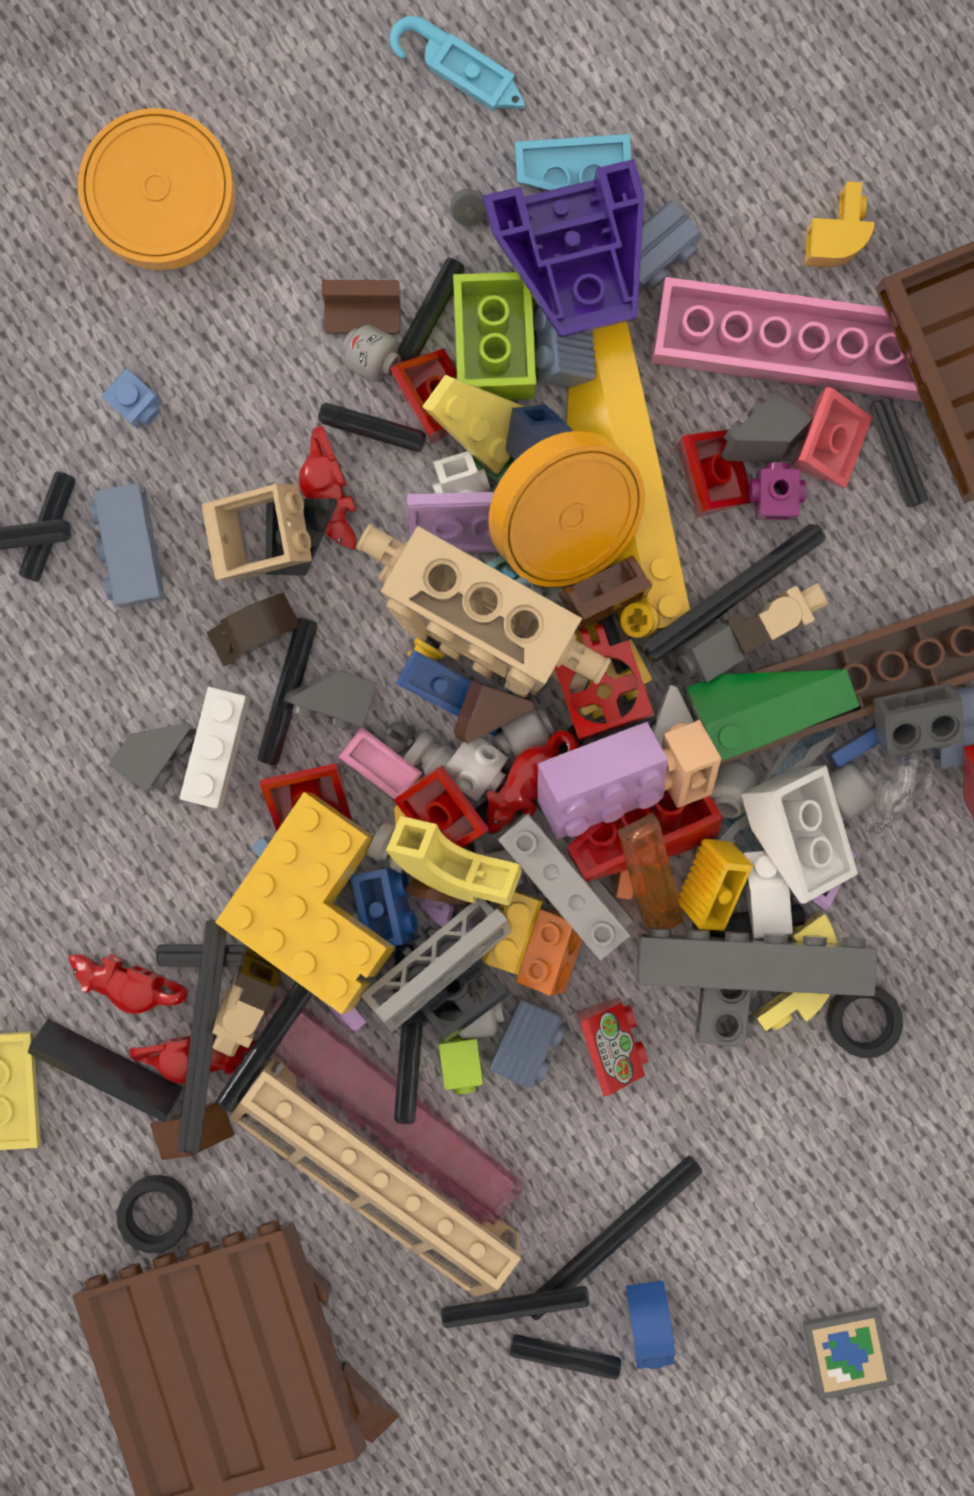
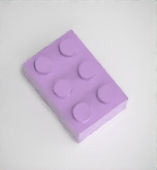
[538,722,668,839]

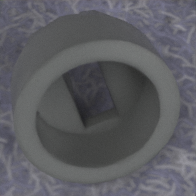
[384,722,415,752]

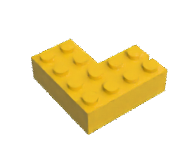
[215,792,396,1014]

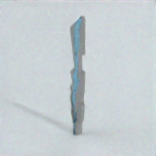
[681,728,838,875]

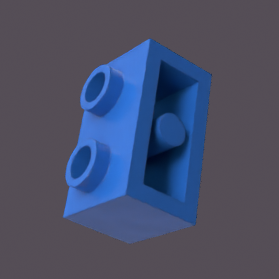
[350,867,418,946]

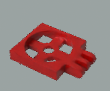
[555,623,655,742]

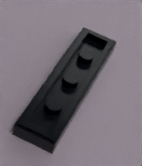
[28,1019,183,1122]

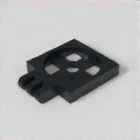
[398,926,508,1043]

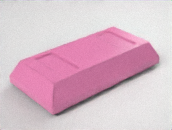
[339,727,422,799]

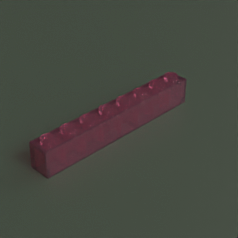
[254,992,523,1226]

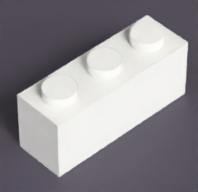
[180,687,251,809]

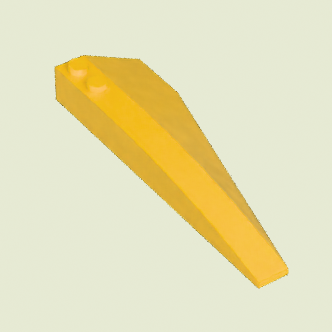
[567,322,690,645]

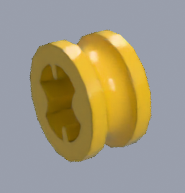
[620,602,660,638]
[407,638,445,662]

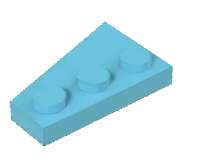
[515,134,631,191]

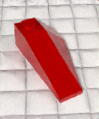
[567,790,723,882]

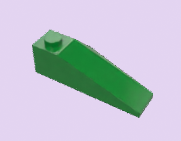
[686,670,860,761]

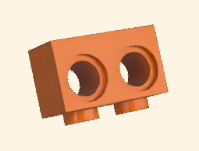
[516,908,583,996]

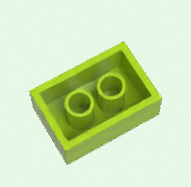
[453,272,536,400]

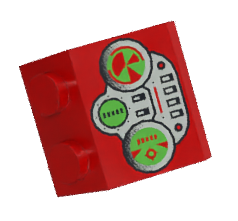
[576,997,649,1097]

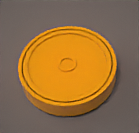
[78,108,236,270]
[489,431,645,587]

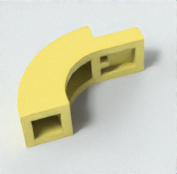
[386,816,522,906]
[752,911,837,1031]

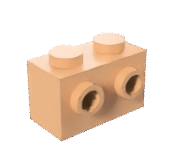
[661,720,721,808]

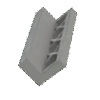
[360,898,512,1033]

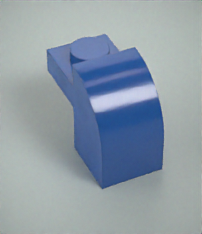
[626,1280,675,1369]

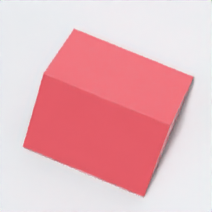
[790,387,873,488]

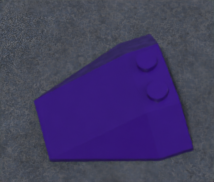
[483,159,644,338]

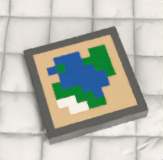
[803,1306,894,1400]

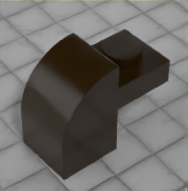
[206,592,301,666]

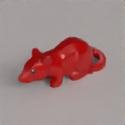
[299,426,358,550]
[486,731,580,834]
[68,954,189,1014]
[129,1034,256,1084]

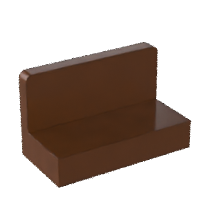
[322,280,401,334]

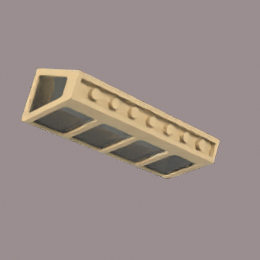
[229,1055,521,1297]

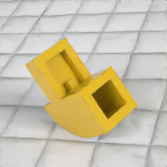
[805,181,875,267]

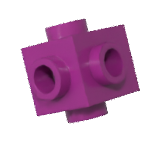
[749,462,806,520]

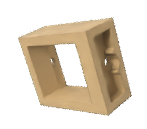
[201,484,312,580]

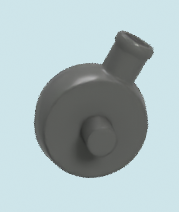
[450,188,489,226]

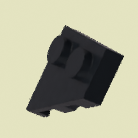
[265,498,337,576]

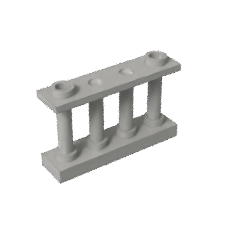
[498,804,634,961]

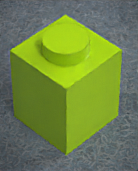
[439,1036,483,1094]

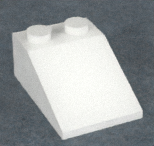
[741,766,858,903]

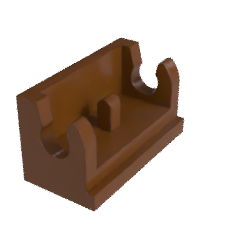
[558,555,653,631]

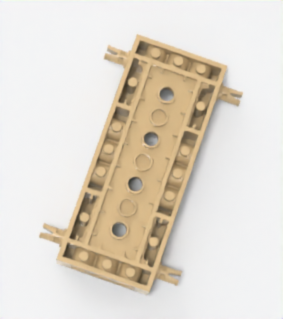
[356,524,611,698]

